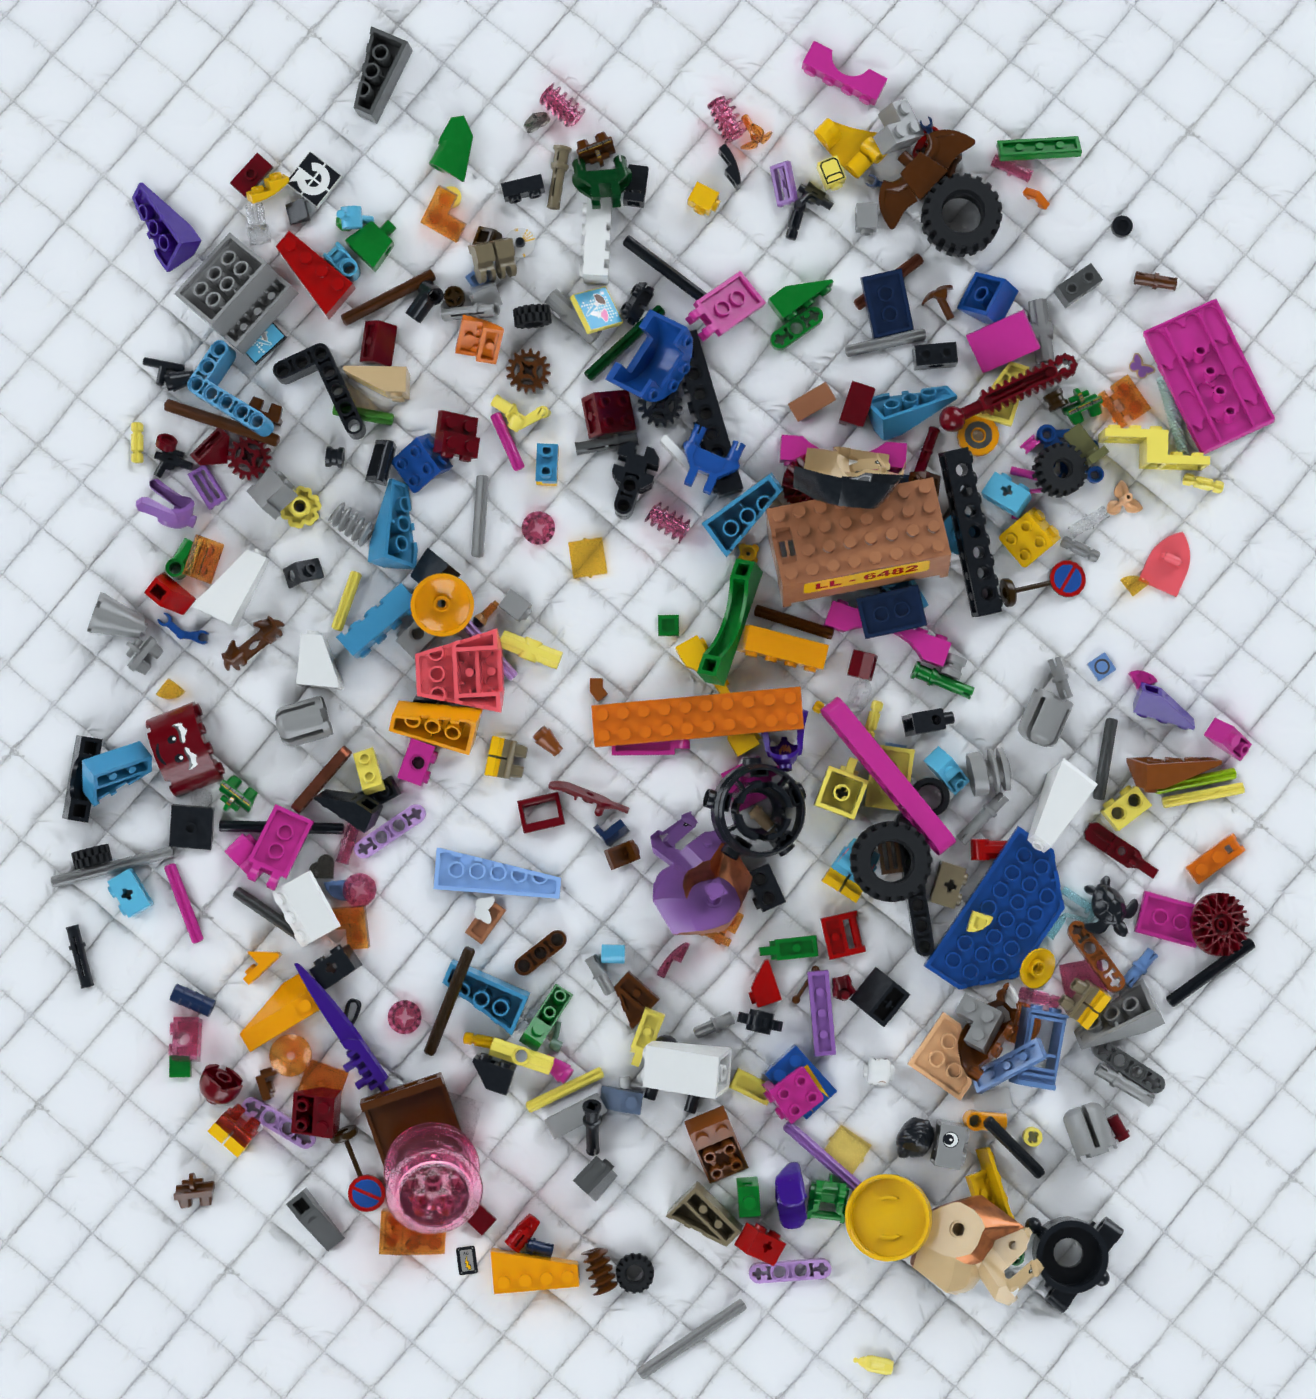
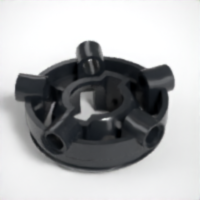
[703,757,806,860]

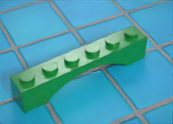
[697,559,763,686]

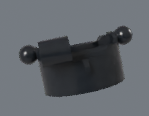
[1025,1216,1124,1313]

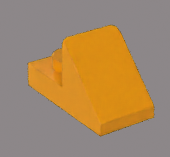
[243,951,282,985]

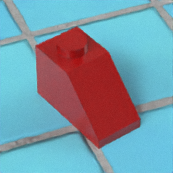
[748,959,782,1008]

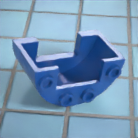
[605,309,693,402]

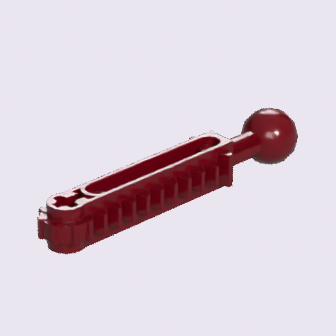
[939,353,1078,432]

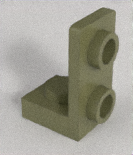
[1063,423,1109,468]

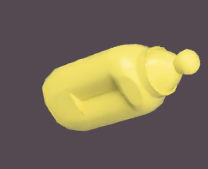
[853,1355,894,1375]

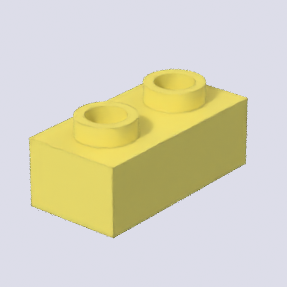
[353,747,385,795]

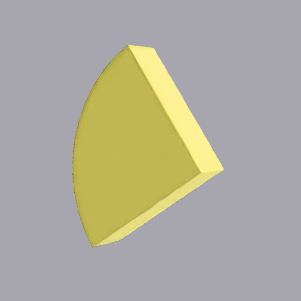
[966,910,993,932]

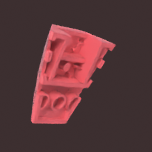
[415,628,504,713]

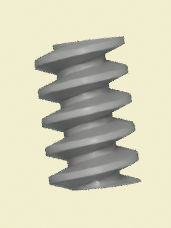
[328,502,374,547]

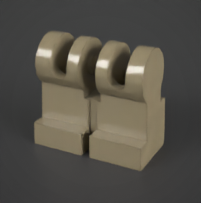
[468,238,517,284]

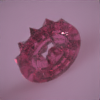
[522,511,555,545]
[343,873,377,907]
[388,1000,422,1034]

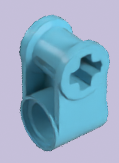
[322,241,361,282]

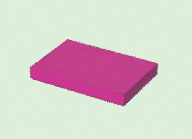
[966,309,1041,373]
[1134,891,1197,948]

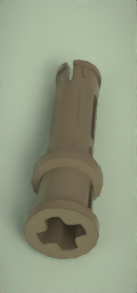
[547,145,572,210]

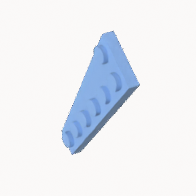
[433,848,561,899]

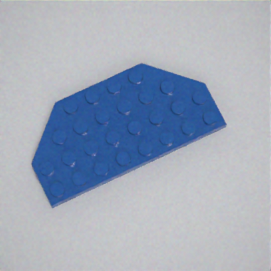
[924,826,1065,990]

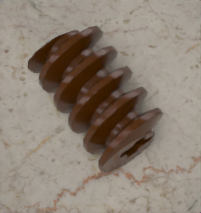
[581,1248,618,1296]

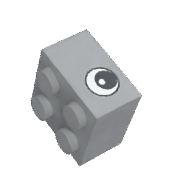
[930,1119,969,1170]

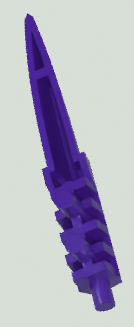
[294,963,389,1092]

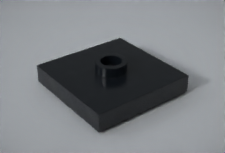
[169,804,215,850]

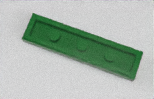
[996,136,1082,161]

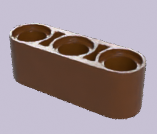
[514,930,567,976]

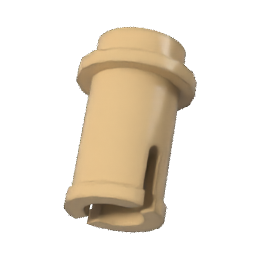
[748,805,774,831]

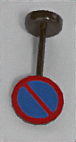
[999,560,1086,607]
[329,1125,386,1212]

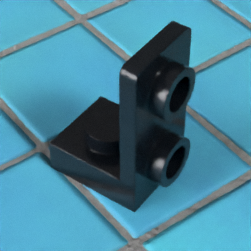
[623,164,649,208]

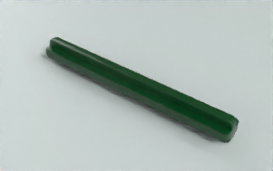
[584,305,666,381]

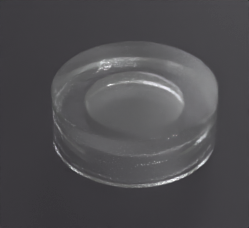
[190,788,213,807]

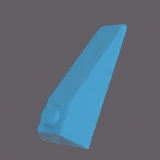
[368,478,418,570]

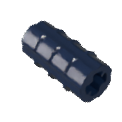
[169,984,216,1017]

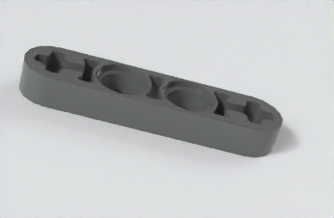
[1091,1042,1165,1093]

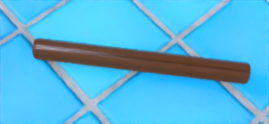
[164,399,280,447]

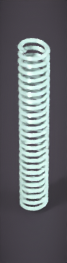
[1156,376,1189,454]

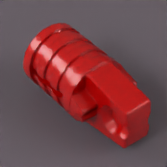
[504,1213,540,1253]

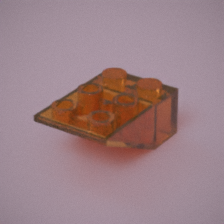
[379,1208,447,1255]

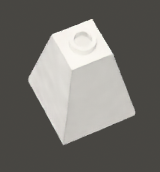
[192,548,269,628]
[1027,759,1098,853]

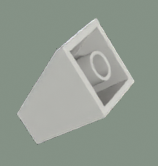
[296,630,344,690]

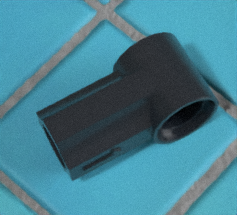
[405,280,444,324]

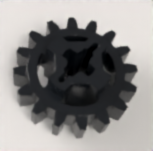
[638,390,683,428]
[737,1009,783,1035]

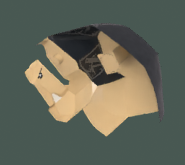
[793,447,906,509]

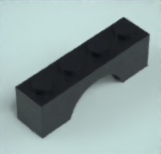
[62,735,103,823]

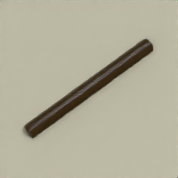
[424,946,475,1056]

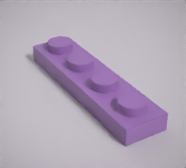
[807,970,836,1057]

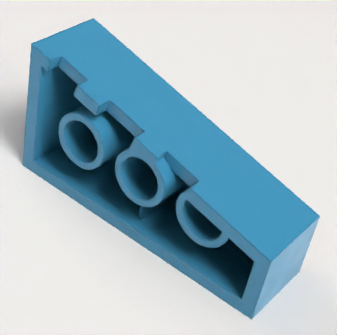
[442,959,531,1035]

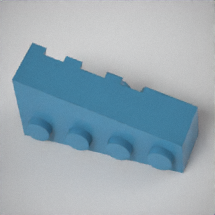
[702,472,784,557]
[336,583,412,659]

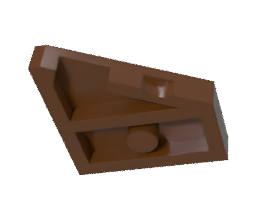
[614,971,660,1030]

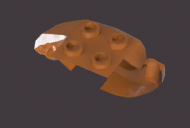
[958,982,1019,1082]

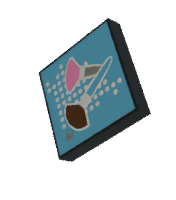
[245,323,287,366]

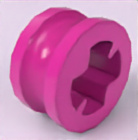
[1020,434,1040,455]

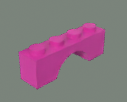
[801,41,888,106]

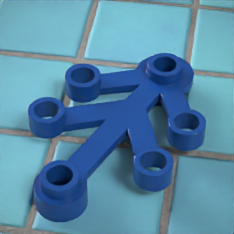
[1036,424,1104,484]

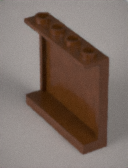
[360,1072,466,1175]

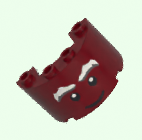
[146,701,225,797]

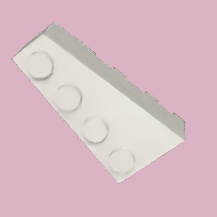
[579,197,612,285]

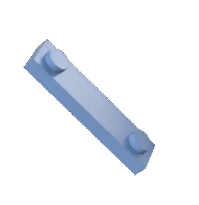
[972,1038,1048,1094]

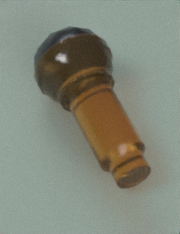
[473,601,499,628]

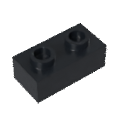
[501,174,545,204]

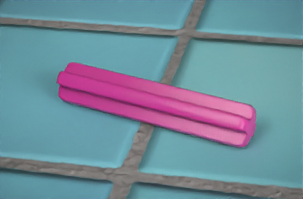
[490,412,524,471]

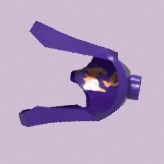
[761,709,809,772]

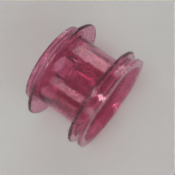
[384,1122,483,1234]

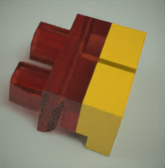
[207,1103,261,1158]

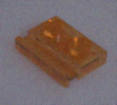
[183,534,224,584]

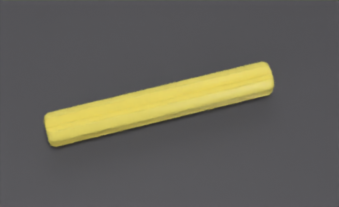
[1162,783,1245,808]
[526,1067,604,1113]

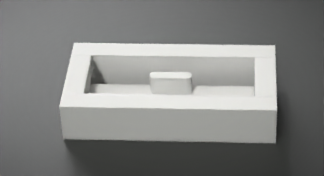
[660,434,690,472]

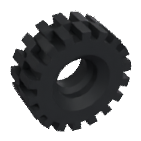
[1032,442,1088,498]

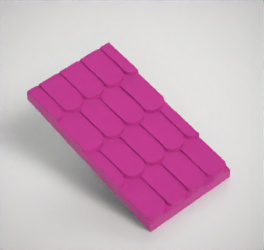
[1143,299,1275,455]

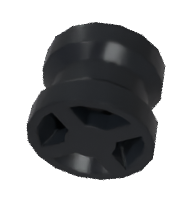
[325,446,345,468]

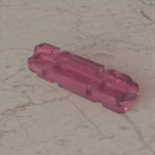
[1018,987,1060,1008]

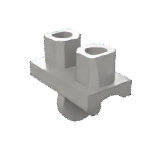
[126,636,163,675]

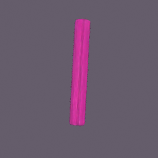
[164,863,204,944]

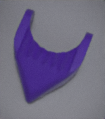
[775,1162,807,1229]

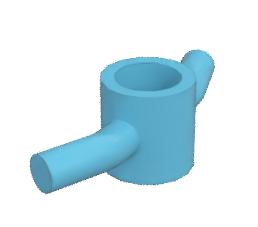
[336,206,374,230]

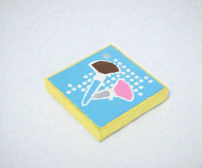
[570,286,623,334]

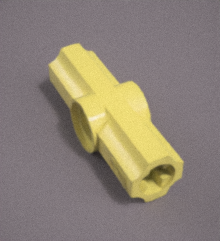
[500,630,563,669]
[488,1037,555,1075]

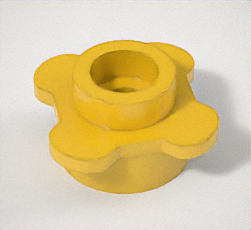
[737,543,759,563]

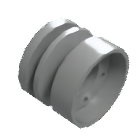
[966,747,1011,797]

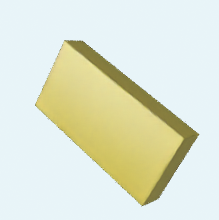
[729,1068,769,1106]

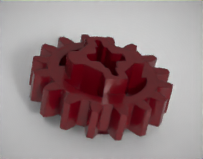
[226,437,273,481]

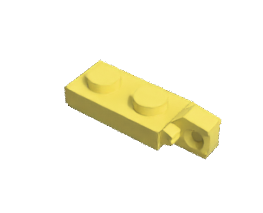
[630,1007,665,1067]

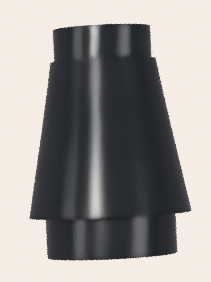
[164,370,193,392]

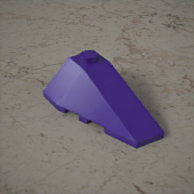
[132,182,202,272]

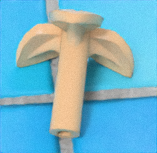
[1106,480,1143,515]

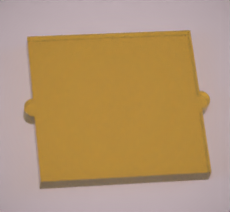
[568,537,608,579]
[824,1125,872,1175]

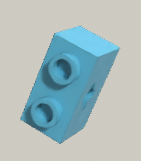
[981,472,1032,519]
[107,868,154,918]

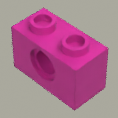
[397,738,439,787]

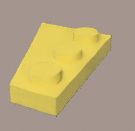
[975,361,1030,427]

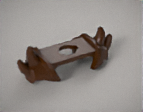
[221,616,285,671]

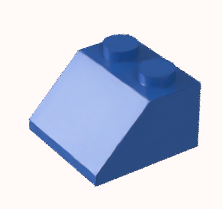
[957,272,1019,324]

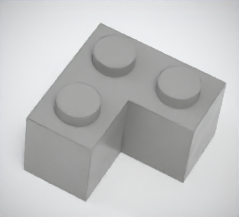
[873,98,925,155]
[955,993,1006,1055]

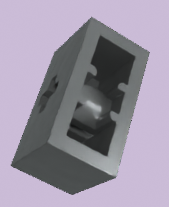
[1054,263,1103,308]

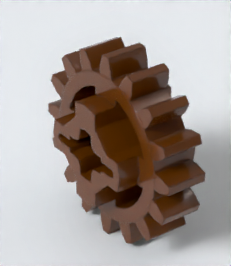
[506,348,551,395]

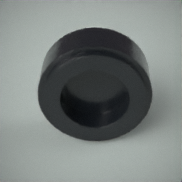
[1111,215,1133,238]

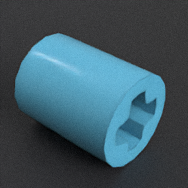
[601,944,625,964]

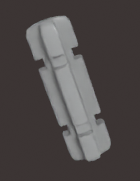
[1060,536,1100,562]

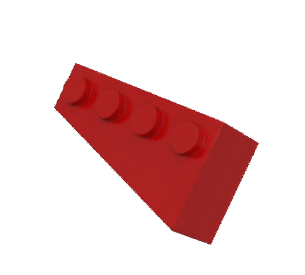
[276,231,356,320]

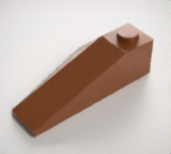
[1126,757,1222,793]

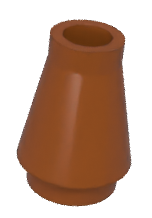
[533,726,563,757]

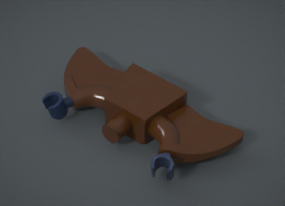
[865,116,975,230]

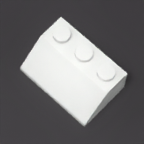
[272,870,341,948]

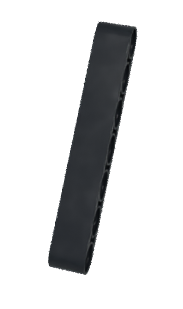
[894,813,934,956]

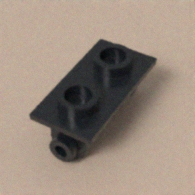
[620,282,654,326]

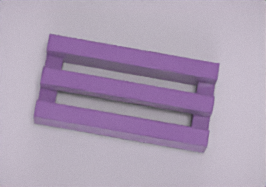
[770,160,798,207]
[187,465,228,510]

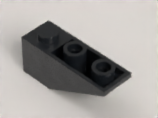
[314,789,383,833]

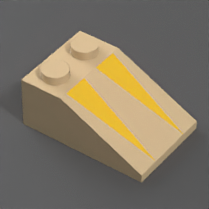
[343,366,410,402]

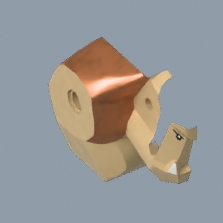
[910,1195,1044,1306]

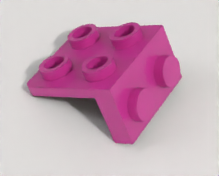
[762,1066,824,1124]

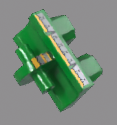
[1061,388,1103,425]
[219,775,258,813]

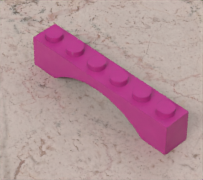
[779,435,907,473]
[824,599,951,668]

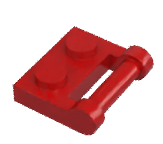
[820,910,866,960]

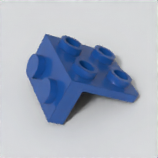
[392,433,453,493]

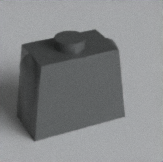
[573,1156,618,1202]

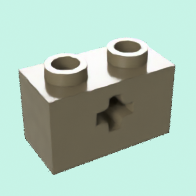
[928,861,968,909]

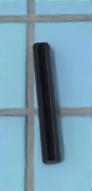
[983,1116,1045,1179]

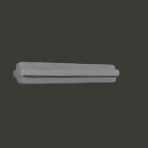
[845,328,926,357]
[471,475,489,558]

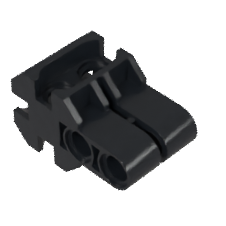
[612,441,660,520]

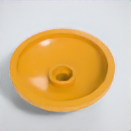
[410,573,474,637]

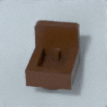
[604,839,640,870]

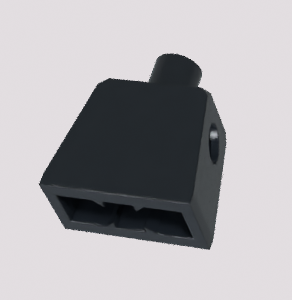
[411,548,461,594]
[901,708,955,737]

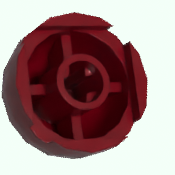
[199,1064,243,1105]

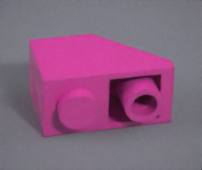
[1204,718,1252,761]

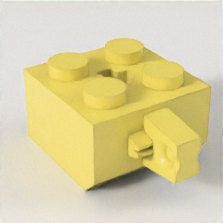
[813,757,869,820]

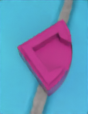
[1128,670,1158,691]

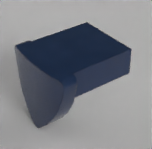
[593,819,630,847]

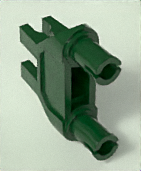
[572,155,632,209]

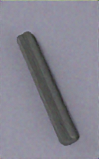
[1093,718,1118,800]
[233,887,296,940]

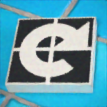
[287,151,343,209]

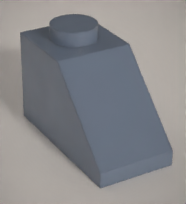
[600,1085,644,1115]

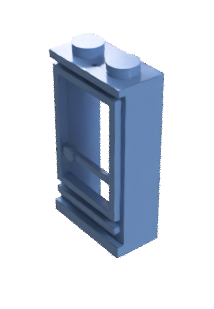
[1008,1004,1069,1091]

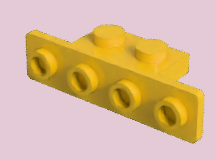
[965,1147,1015,1220]

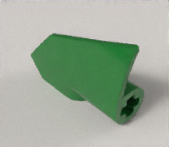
[429,115,473,182]

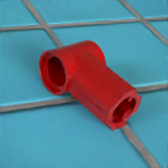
[971,839,1007,860]

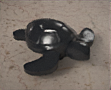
[1084,876,1138,937]

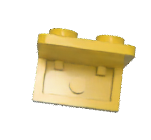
[999,507,1061,567]

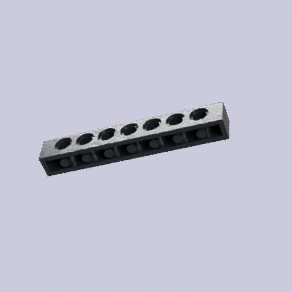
[681,329,743,498]
[938,447,1003,617]

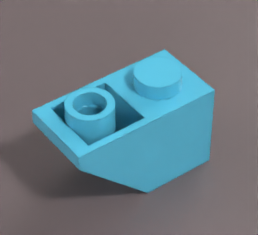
[923,746,970,795]

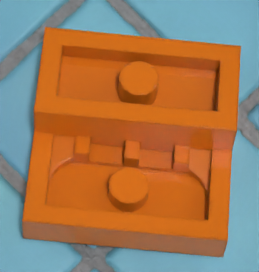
[455,315,504,364]

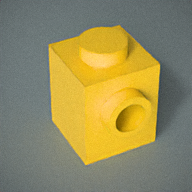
[687,181,721,216]

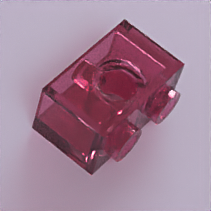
[168,1017,203,1062]

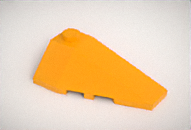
[240,974,320,1052]

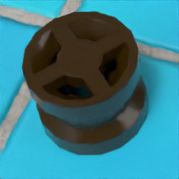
[444,286,465,308]
[1043,388,1069,413]

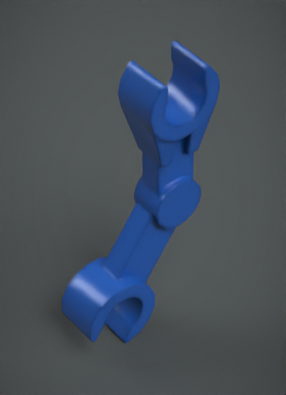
[157,613,209,645]

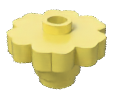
[280,486,321,529]

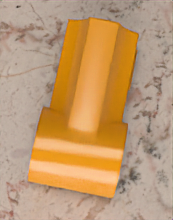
[963,1110,1007,1131]

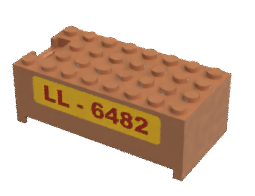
[766,477,951,608]

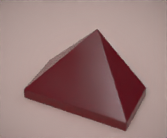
[190,428,230,466]

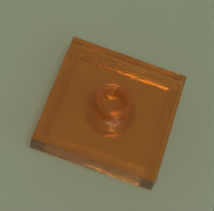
[298,1058,349,1095]

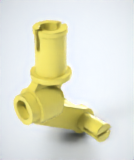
[491,394,551,433]

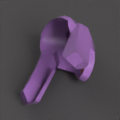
[136,478,197,529]

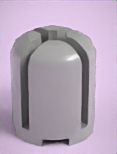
[1018,688,1074,747]
[275,696,333,747]
[1063,1102,1118,1162]

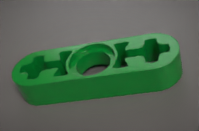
[770,306,823,350]

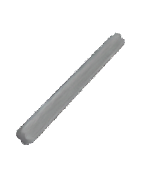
[51,846,174,888]
[637,1299,746,1379]

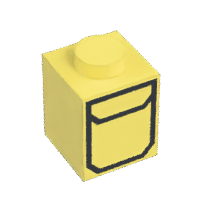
[816,155,846,191]

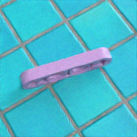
[354,804,426,858]
[242,1097,316,1149]
[749,1258,832,1284]

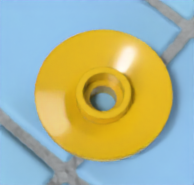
[1020,948,1055,988]

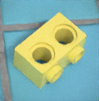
[1100,785,1152,831]

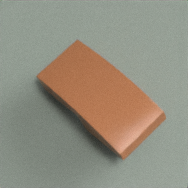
[788,382,836,422]

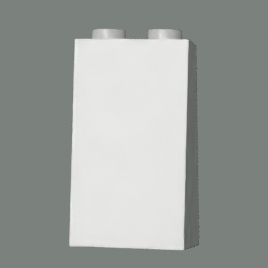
[641,1041,732,1099]

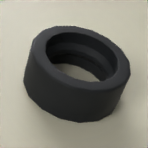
[913,778,950,815]

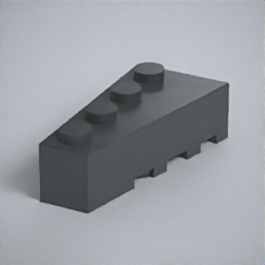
[353,26,413,124]

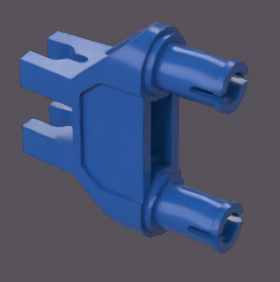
[683,424,746,495]

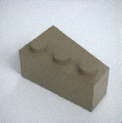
[666,1181,743,1247]

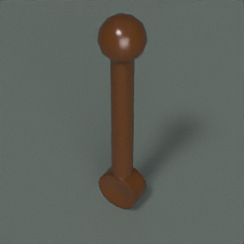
[792,966,820,1004]

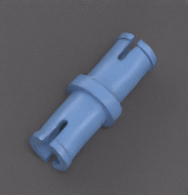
[1124,948,1158,988]

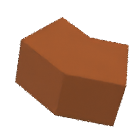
[590,678,608,702]

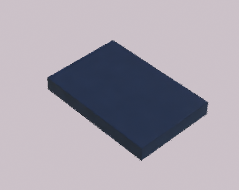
[860,268,914,339]
[856,584,927,639]

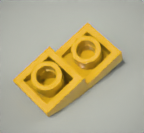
[246,172,289,204]

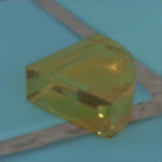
[1120,575,1149,596]
[156,678,186,699]

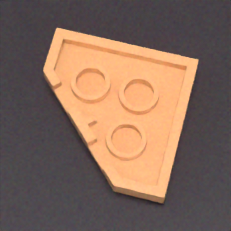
[907,1012,972,1101]

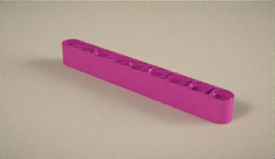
[820,697,956,855]

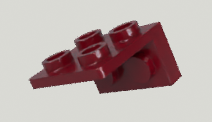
[581,390,636,439]

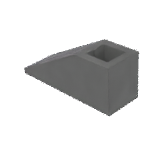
[286,1188,345,1251]

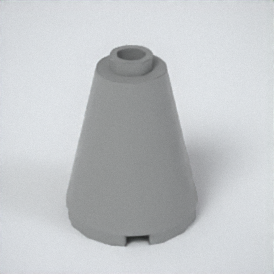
[87,592,148,638]

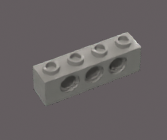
[395,600,444,659]

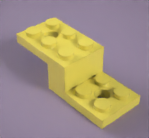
[1098,425,1210,471]

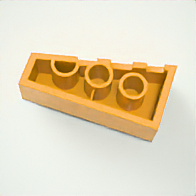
[389,701,483,755]
[491,1247,580,1294]

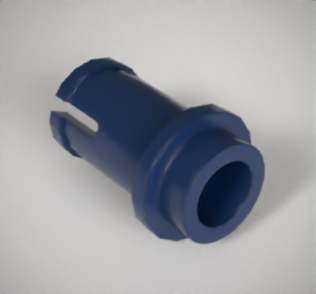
[526,1238,554,1258]

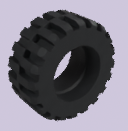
[921,173,1003,257]
[849,821,933,902]

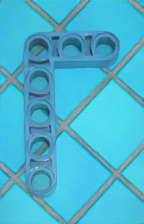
[187,340,274,437]

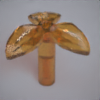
[740,114,773,150]

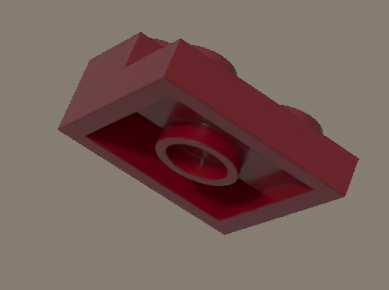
[433,410,480,462]

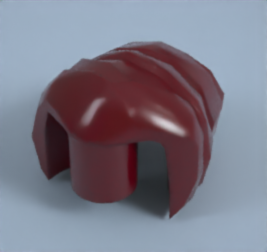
[832,974,856,1001]

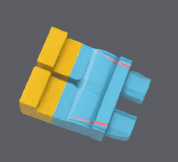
[821,838,880,903]

